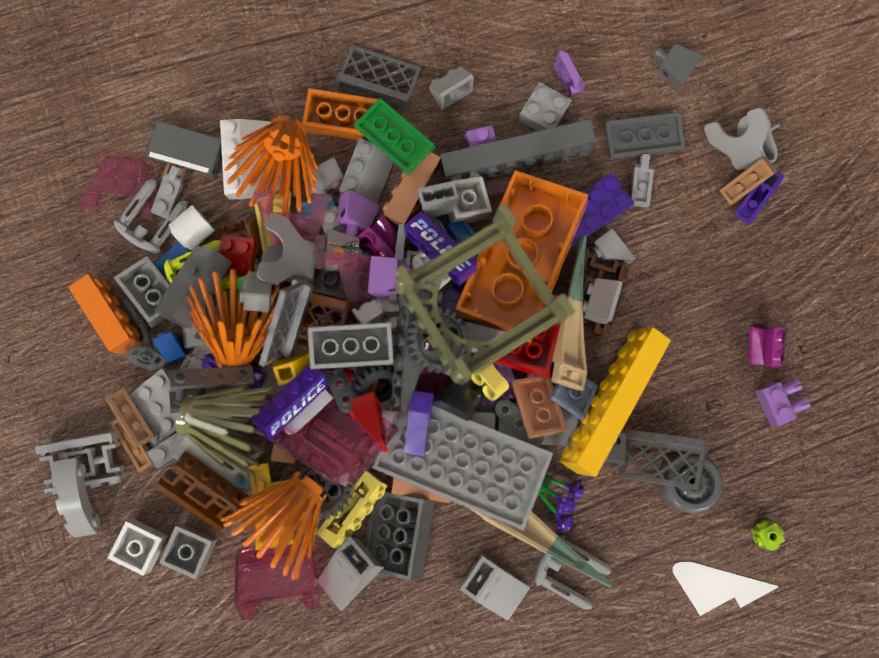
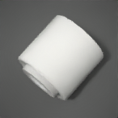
[169,205,215,250]

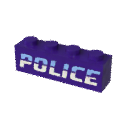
[404,211,477,286]
[251,364,329,441]

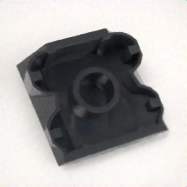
[434,378,485,421]

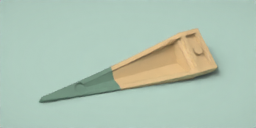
[552,235,587,391]
[467,507,612,587]

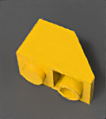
[273,352,310,386]

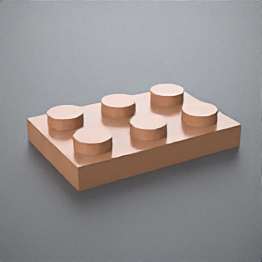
[512,376,568,439]

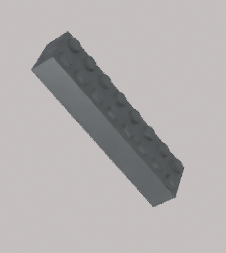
[440,119,596,183]

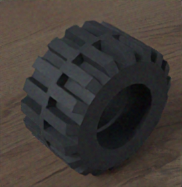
[351,364,395,412]

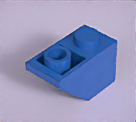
[152,331,190,364]

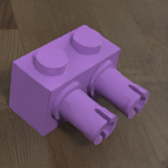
[755,379,810,426]

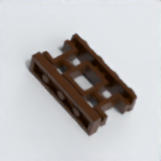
[567,249,628,337]
[155,451,249,532]

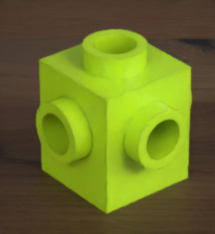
[751,520,785,551]

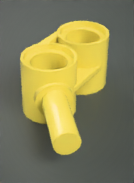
[471,364,509,401]

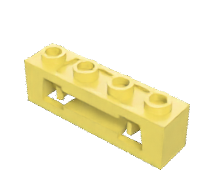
[317,469,387,549]

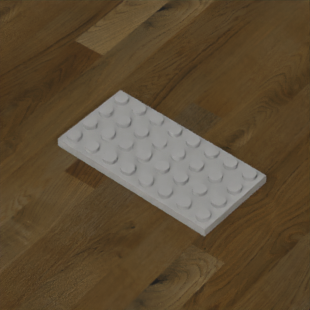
[372,397,553,531]

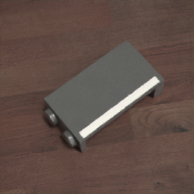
[145,121,222,180]

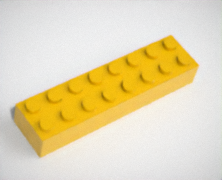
[559,327,671,477]

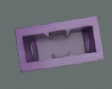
[461,125,497,149]
[337,189,380,237]
[368,256,414,298]

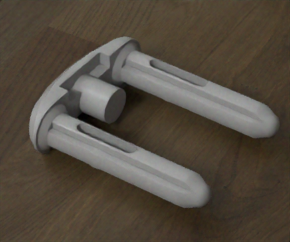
[114,179,188,253]
[534,535,611,610]

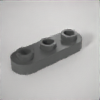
[323,367,356,413]
[495,400,544,447]

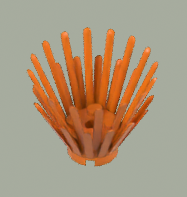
[224,115,318,215]
[187,269,280,367]
[220,472,327,580]

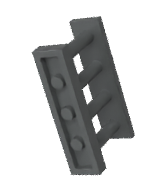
[169,366,254,414]

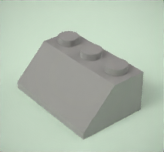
[339,138,394,205]
[114,256,170,328]

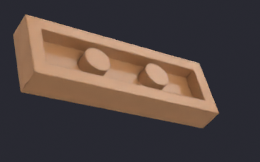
[719,156,777,205]
[105,388,155,448]
[110,419,154,473]

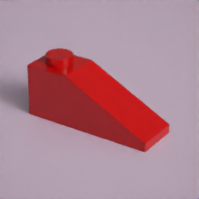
[349,392,388,453]

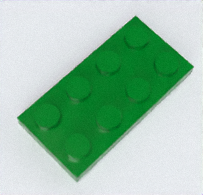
[353,98,435,176]

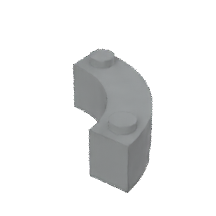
[52,458,100,538]

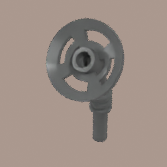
[123,298,166,370]

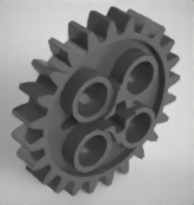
[406,307,470,373]
[297,454,355,519]

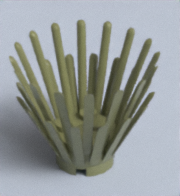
[176,383,276,479]

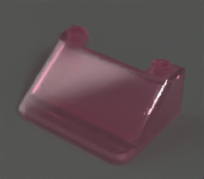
[234,542,321,620]

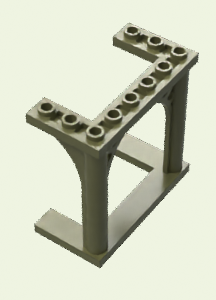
[394,203,576,385]

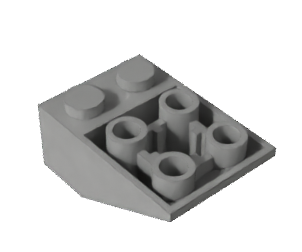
[317,536,384,611]
[459,553,530,621]

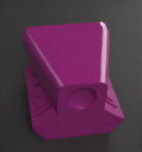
[357,214,398,264]
[748,323,786,367]

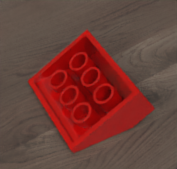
[495,295,561,378]

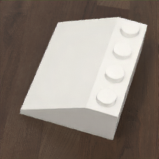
[220,119,283,200]

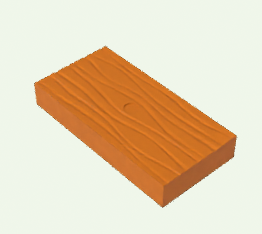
[455,170,588,343]

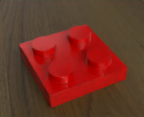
[219,234,258,276]

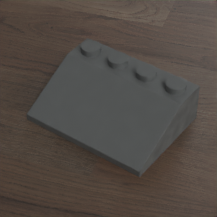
[364,491,435,581]

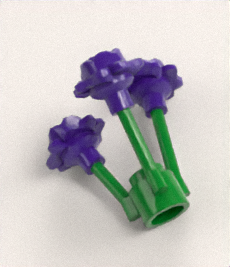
[538,474,584,532]

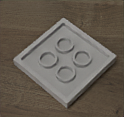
[129,368,181,449]

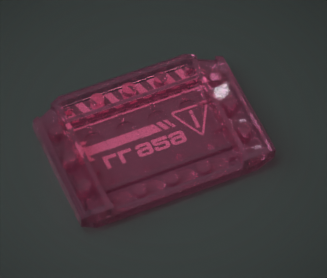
[271,387,399,485]

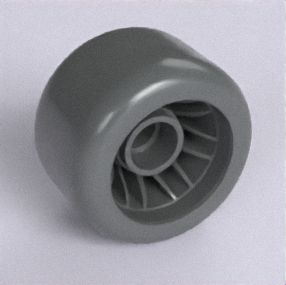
[657,452,723,513]

